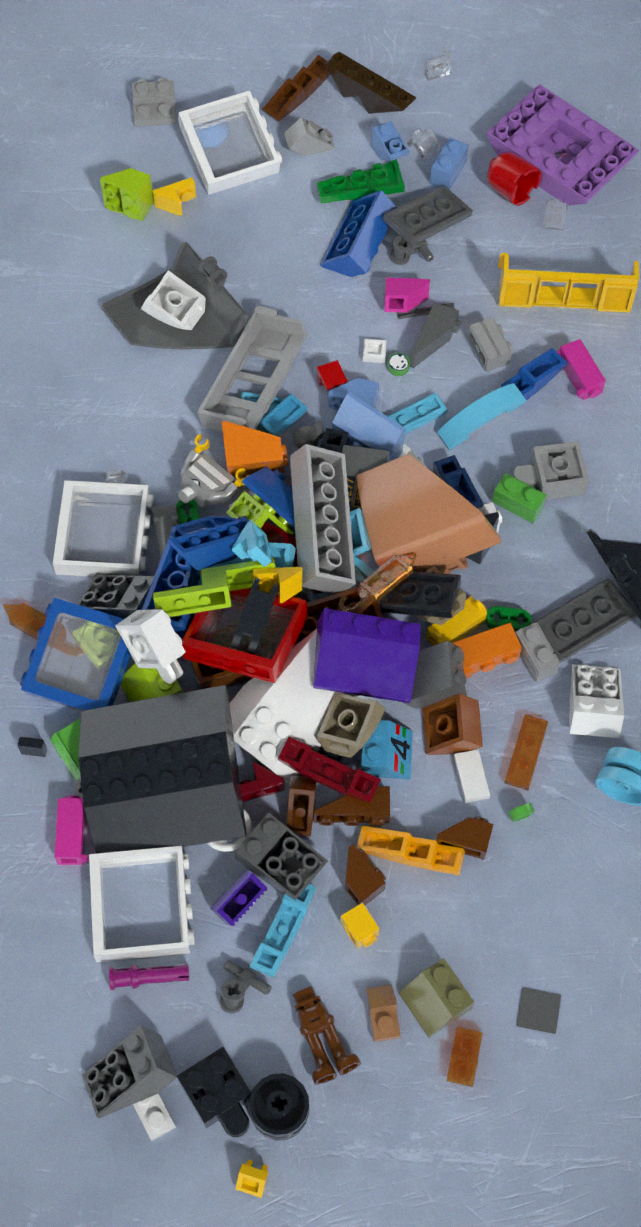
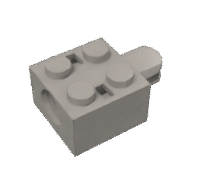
[513,441,589,500]

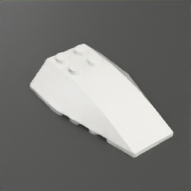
[229,629,335,786]

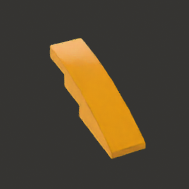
[356,826,465,876]

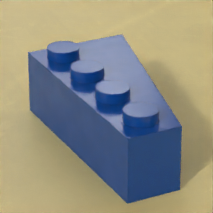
[142,539,199,638]

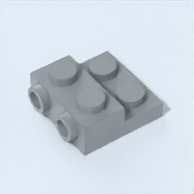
[132,78,176,127]

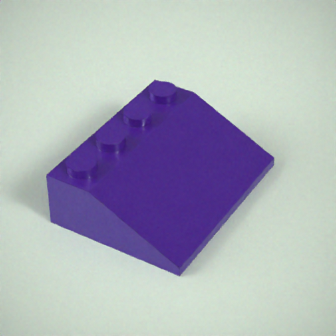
[313,608,421,703]

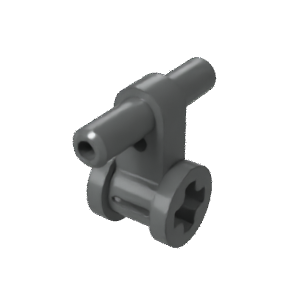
[390,236,434,265]
[220,960,271,1014]

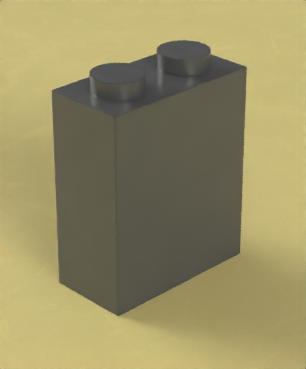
[403,641,466,709]

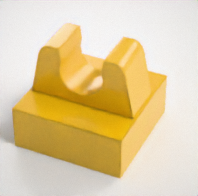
[235,1160,269,1198]

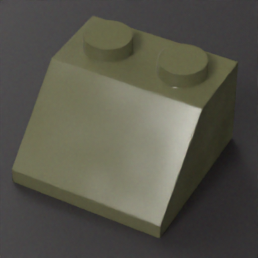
[399,958,474,1038]

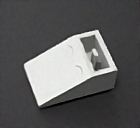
[569,664,624,738]

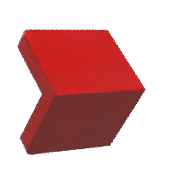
[317,360,348,390]

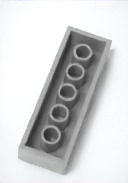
[290,444,356,594]

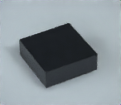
[17,737,47,757]

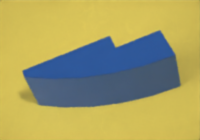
[500,348,568,400]

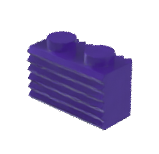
[210,870,267,926]

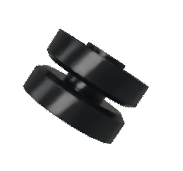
[249,1073,309,1141]

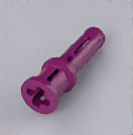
[109,964,189,991]

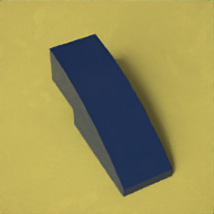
[433,455,483,508]

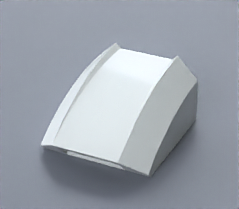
[141,271,206,330]

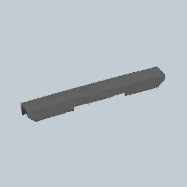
[397,303,455,319]

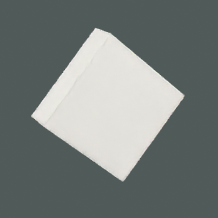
[363,339,387,363]

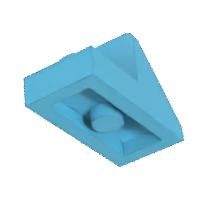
[232,520,272,567]

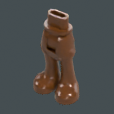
[293,987,361,1085]

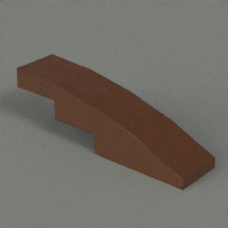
[262,55,330,122]

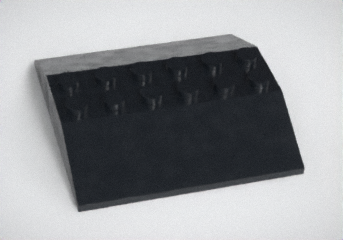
[78,685,247,854]

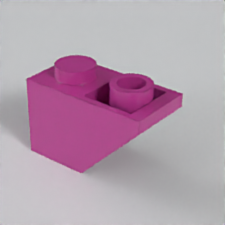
[384,277,430,313]

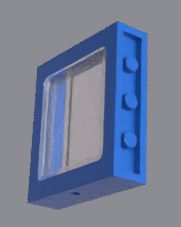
[20,597,131,711]

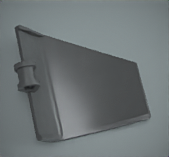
[102,242,248,349]

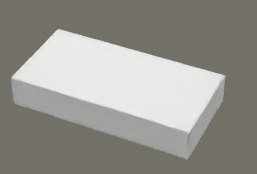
[454,749,490,803]

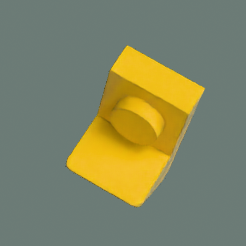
[152,177,196,216]
[253,567,302,603]

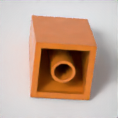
[222,421,288,479]

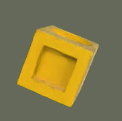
[340,902,380,948]

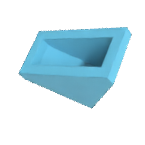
[350,508,371,556]

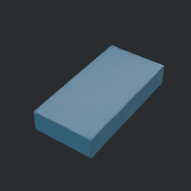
[259,394,307,437]

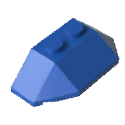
[168,516,249,570]

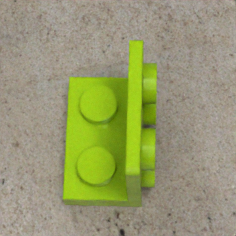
[226,491,294,535]

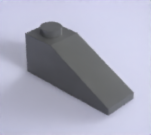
[410,302,461,368]

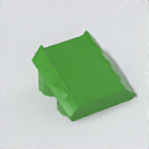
[50,718,81,781]

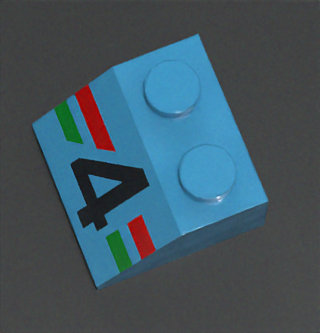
[361,720,413,779]

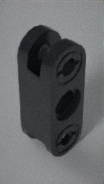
[231,578,279,655]

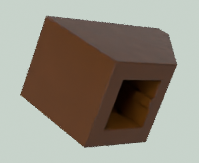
[345,844,386,906]

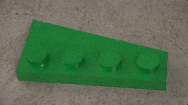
[317,159,405,204]

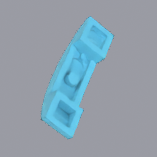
[437,383,527,450]
[250,884,317,978]

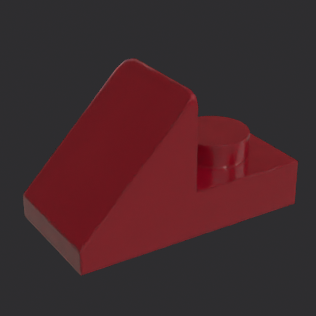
[240,762,285,802]

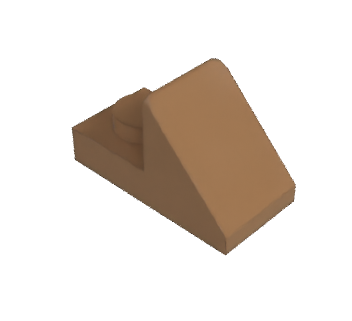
[366,985,401,1042]

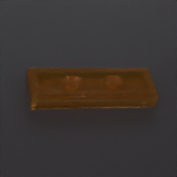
[504,714,548,791]

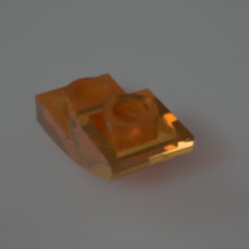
[446,1026,483,1087]

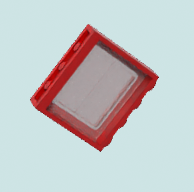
[182,588,308,683]

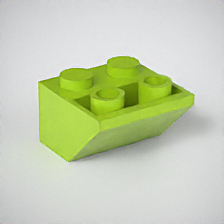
[100,168,154,221]

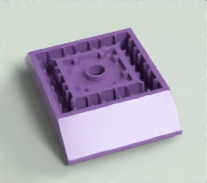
[486,84,639,206]

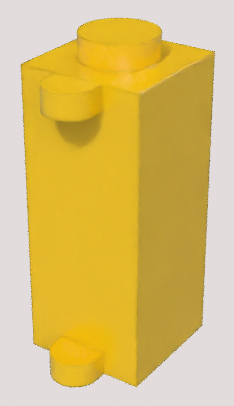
[426,596,487,646]

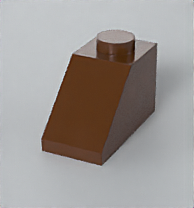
[286,776,317,837]
[436,817,494,860]

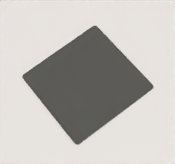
[517,988,561,1034]

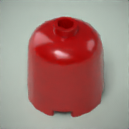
[487,152,542,206]

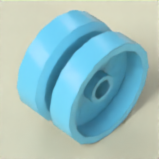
[595,747,641,806]

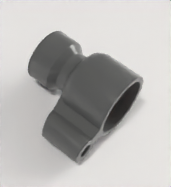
[293,421,325,449]

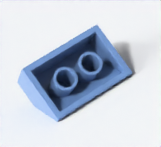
[332,392,405,462]

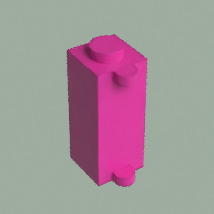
[556,339,606,400]
[55,795,89,865]

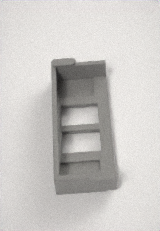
[197,306,307,433]

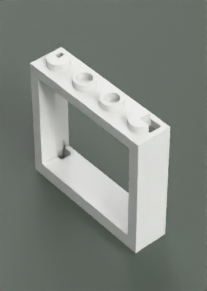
[89,846,195,962]

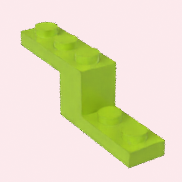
[153,557,276,617]

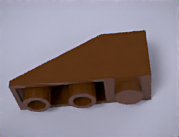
[314,786,390,826]

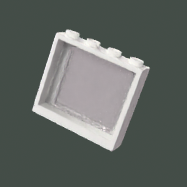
[178,90,282,195]
[53,480,154,577]

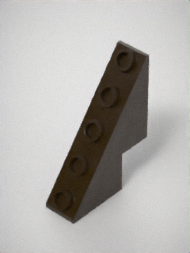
[325,51,416,114]

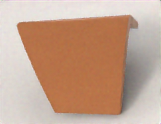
[357,454,501,576]

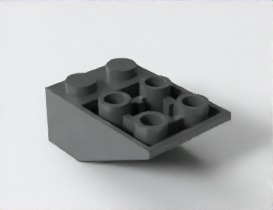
[77,575,154,619]
[235,812,328,900]
[82,1025,177,1118]

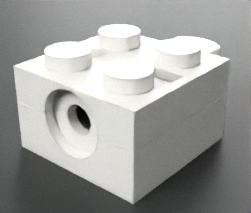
[115,609,186,684]

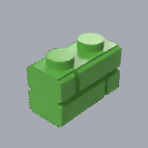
[492,473,547,524]

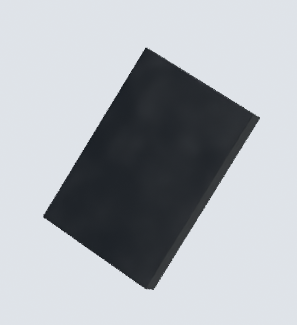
[380,570,461,618]

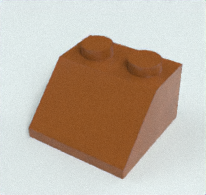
[422,693,483,755]

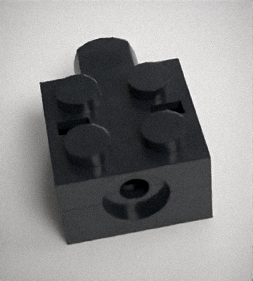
[177,1047,251,1138]

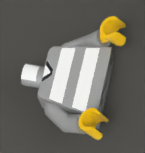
[178,434,250,507]

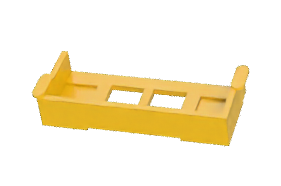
[498,253,639,313]

